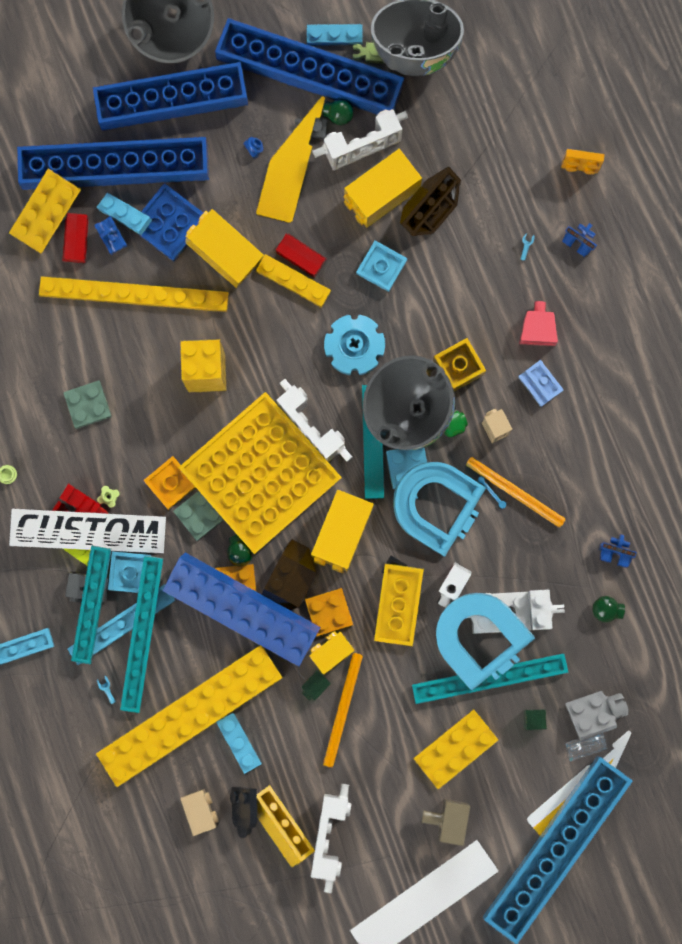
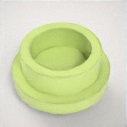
[0,465,17,484]

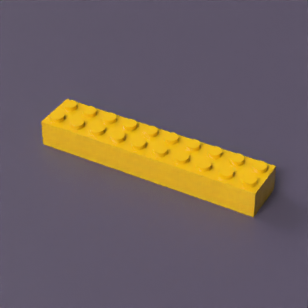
[96,645,283,787]

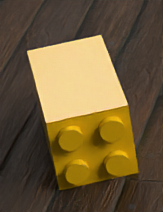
[344,149,422,228]
[186,209,264,288]
[181,339,226,392]
[311,489,374,573]

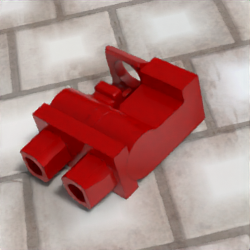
[52,483,109,514]

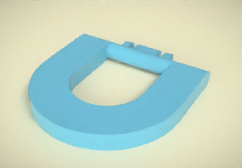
[393,462,486,557]
[436,593,535,690]

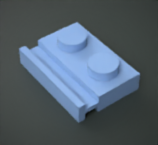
[518,360,563,407]

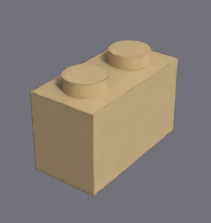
[482,409,513,443]
[180,789,219,836]

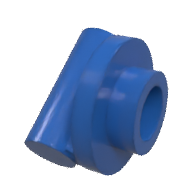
[243,137,263,159]

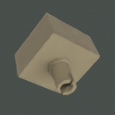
[422,799,470,846]

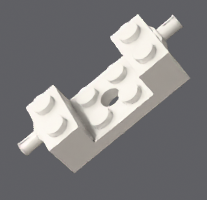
[312,109,408,171]
[277,379,353,462]
[467,590,565,634]
[311,784,351,893]

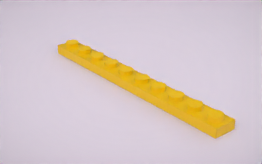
[39,276,229,312]

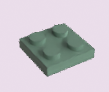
[63,380,112,429]
[173,491,224,541]

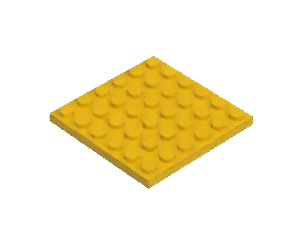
[178,392,342,554]

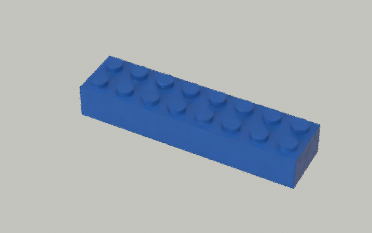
[93,62,248,131]
[163,552,321,666]

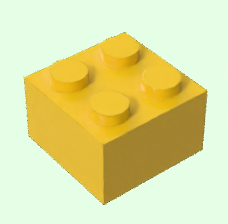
[433,338,486,391]
[309,631,355,675]

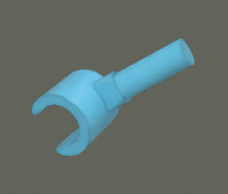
[521,233,535,261]
[97,676,115,704]

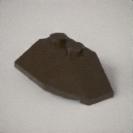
[400,167,461,236]
[261,539,317,611]

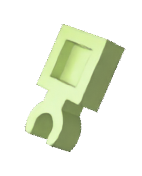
[353,42,384,64]

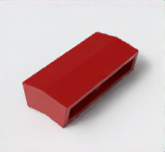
[62,213,89,263]
[275,233,327,278]

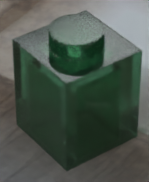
[301,670,331,701]
[524,709,547,730]

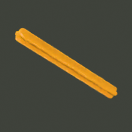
[466,457,565,527]
[323,653,363,767]

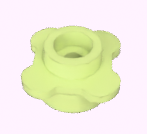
[97,486,120,508]

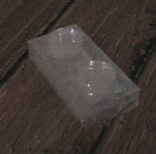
[565,733,607,761]

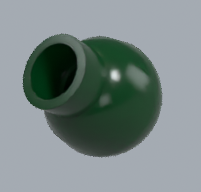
[323,99,354,126]
[227,535,254,567]
[592,596,625,623]

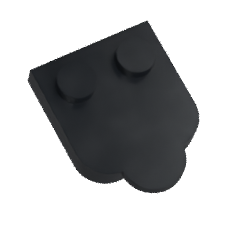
[230,786,257,838]

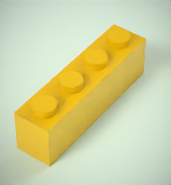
[257,785,315,867]

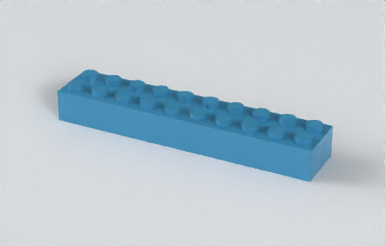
[483,756,632,944]

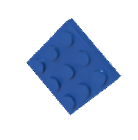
[134,183,203,262]

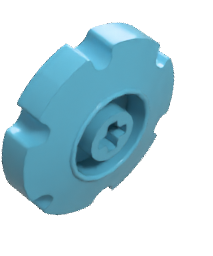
[324,315,385,375]

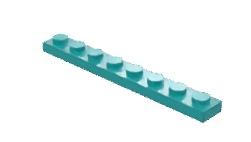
[120,555,163,713]
[412,653,569,704]

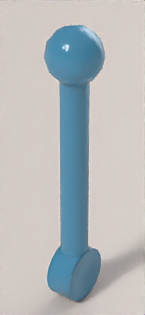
[478,476,506,509]

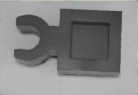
[294,118,327,139]

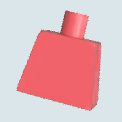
[519,301,558,346]

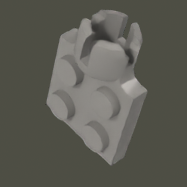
[565,691,628,740]

